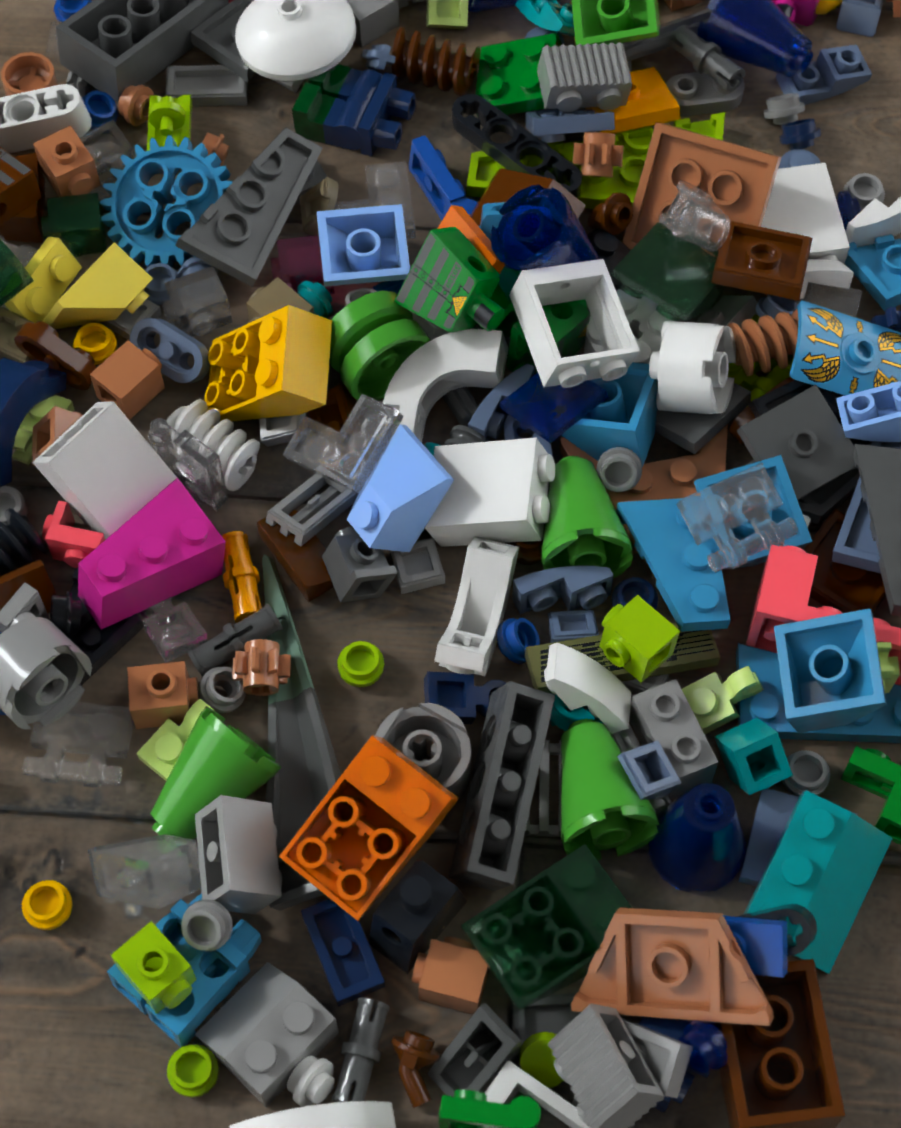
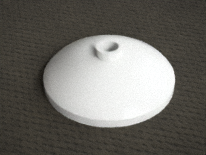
[235,0,356,81]

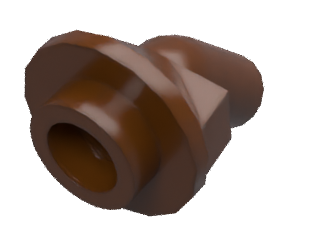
[587,192,633,235]
[391,1030,441,1108]

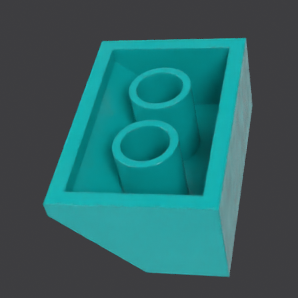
[743,790,893,974]

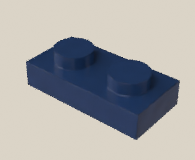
[300,898,385,1007]

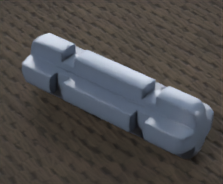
[360,44,396,69]

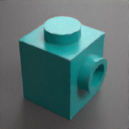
[714,718,793,795]

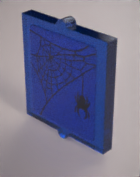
[500,373,608,444]

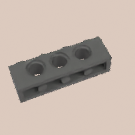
[449,681,555,891]

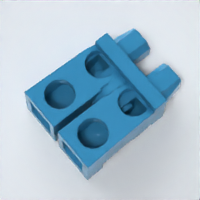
[107,893,262,1047]

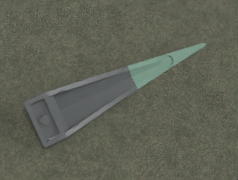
[262,554,341,911]

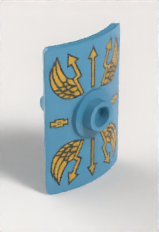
[790,300,901,396]

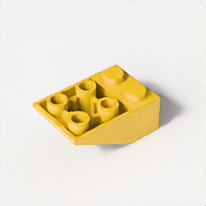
[204,305,332,422]

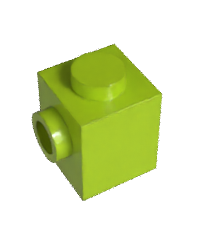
[599,595,680,683]
[111,921,197,1014]

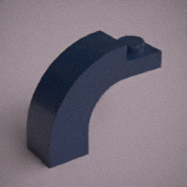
[0,358,67,487]

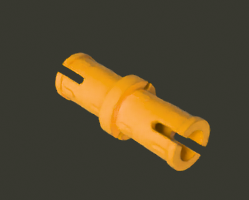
[222,531,262,623]

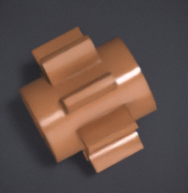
[573,132,624,178]
[232,639,291,696]

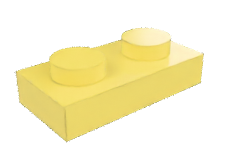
[1,237,82,323]

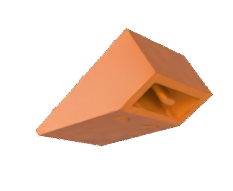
[279,735,459,921]

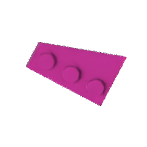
[78,478,226,630]

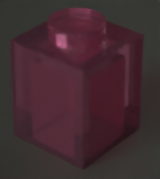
[270,235,335,294]

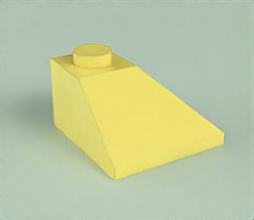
[43,242,153,329]

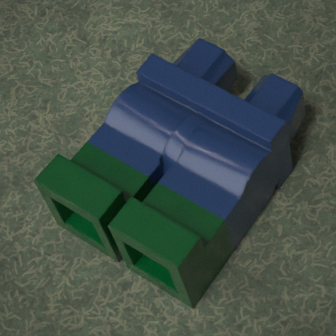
[292,64,416,157]

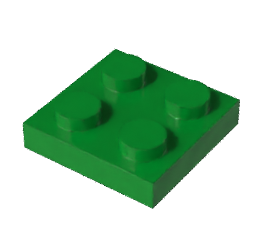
[475,33,562,117]

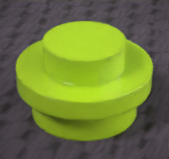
[337,641,384,687]
[167,1044,219,1098]

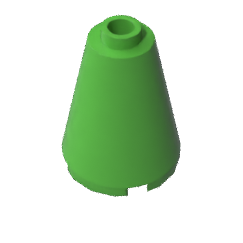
[541,456,633,578]
[150,706,282,845]
[561,719,659,861]

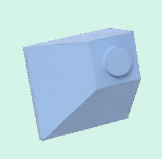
[316,204,410,287]
[346,424,454,552]

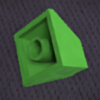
[572,0,660,46]

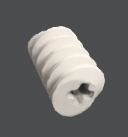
[161,399,260,491]

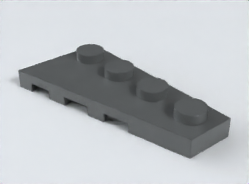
[175,127,323,287]
[852,444,901,616]

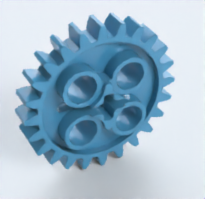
[100,135,232,268]

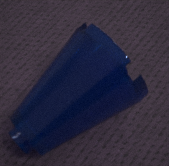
[697,0,813,77]
[490,185,600,272]
[648,783,746,892]

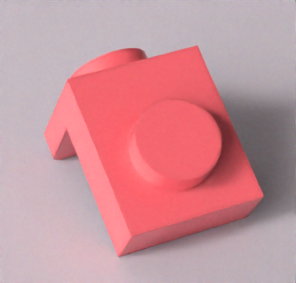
[42,500,106,568]

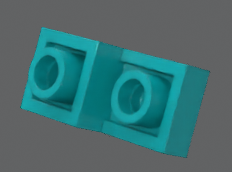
[515,0,575,37]

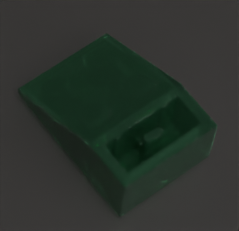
[610,219,726,322]
[461,844,632,1011]

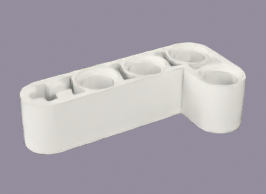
[0,84,92,153]

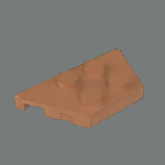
[571,908,773,1026]

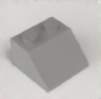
[194,962,339,1107]

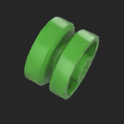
[329,290,431,403]

